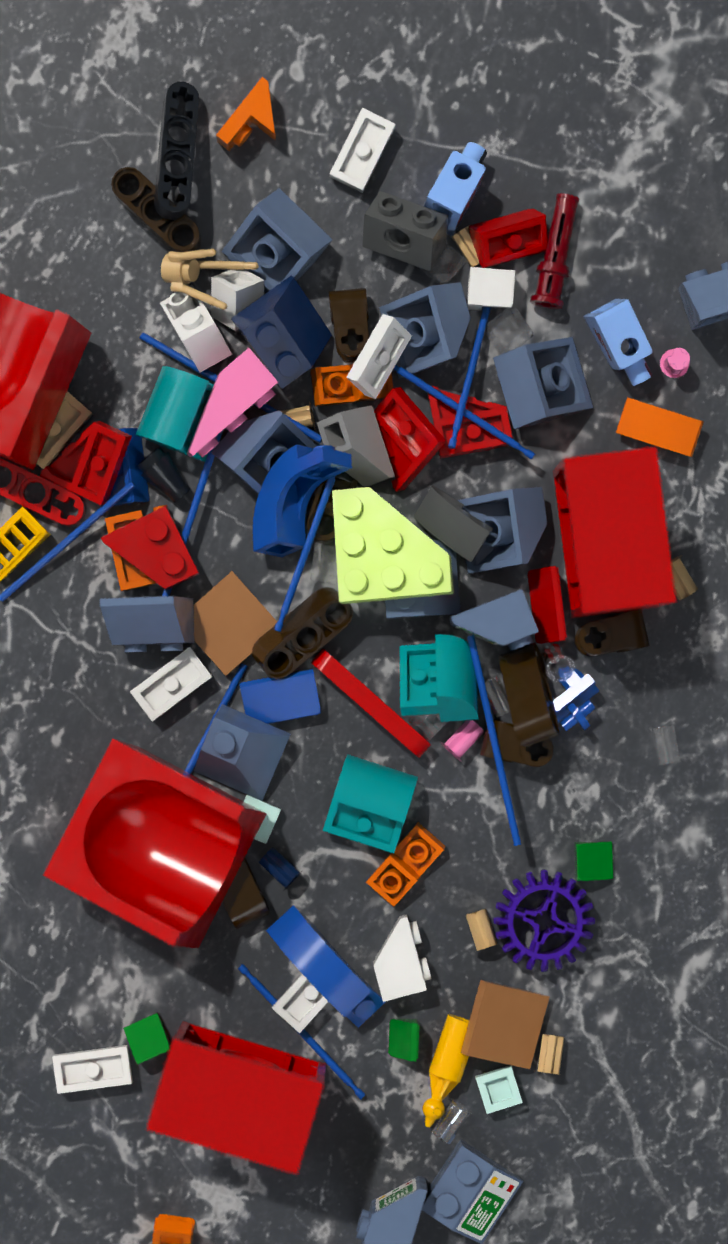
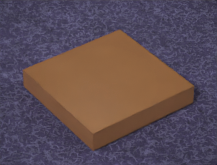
[194,571,277,676]
[461,980,550,1069]

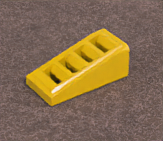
[0,506,51,583]

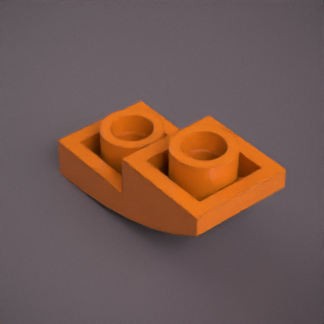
[311,363,393,407]
[616,397,704,457]
[366,822,446,907]

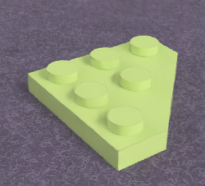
[332,487,454,604]

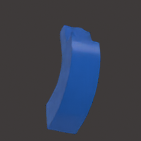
[253,444,352,557]
[266,905,386,1028]

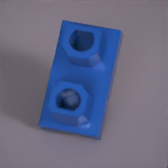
[552,665,599,732]

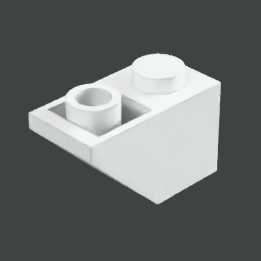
[160,285,232,373]
[373,914,432,1002]

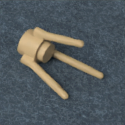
[161,249,259,310]

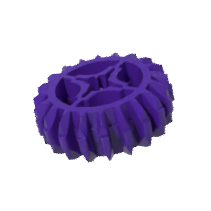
[493,869,595,972]

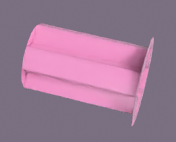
[660,348,690,378]
[440,720,484,762]

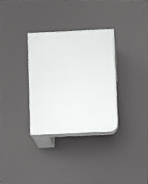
[467,267,515,311]
[211,269,264,331]

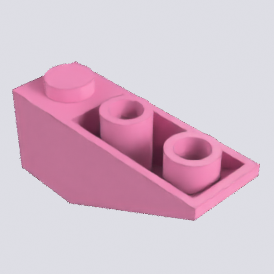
[187,348,278,458]

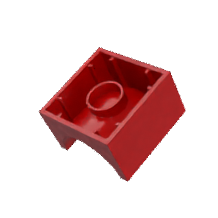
[0,293,92,470]
[553,447,676,618]
[43,739,267,948]
[146,1021,326,1174]

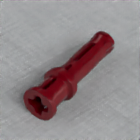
[530,193,580,309]

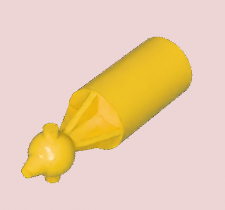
[422,1014,469,1128]

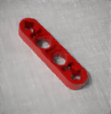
[0,458,86,526]
[311,648,431,759]

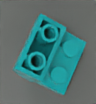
[136,366,223,463]
[400,634,478,722]
[323,754,418,854]

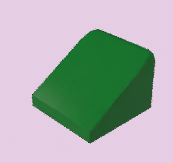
[574,841,613,881]
[123,1012,172,1064]
[388,1018,419,1061]

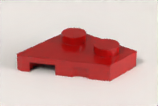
[427,386,513,459]
[374,387,446,491]
[40,421,132,505]
[101,505,200,590]

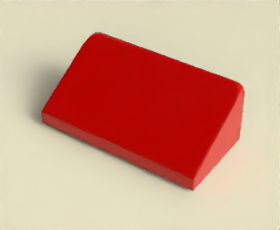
[469,208,548,268]
[527,566,567,644]

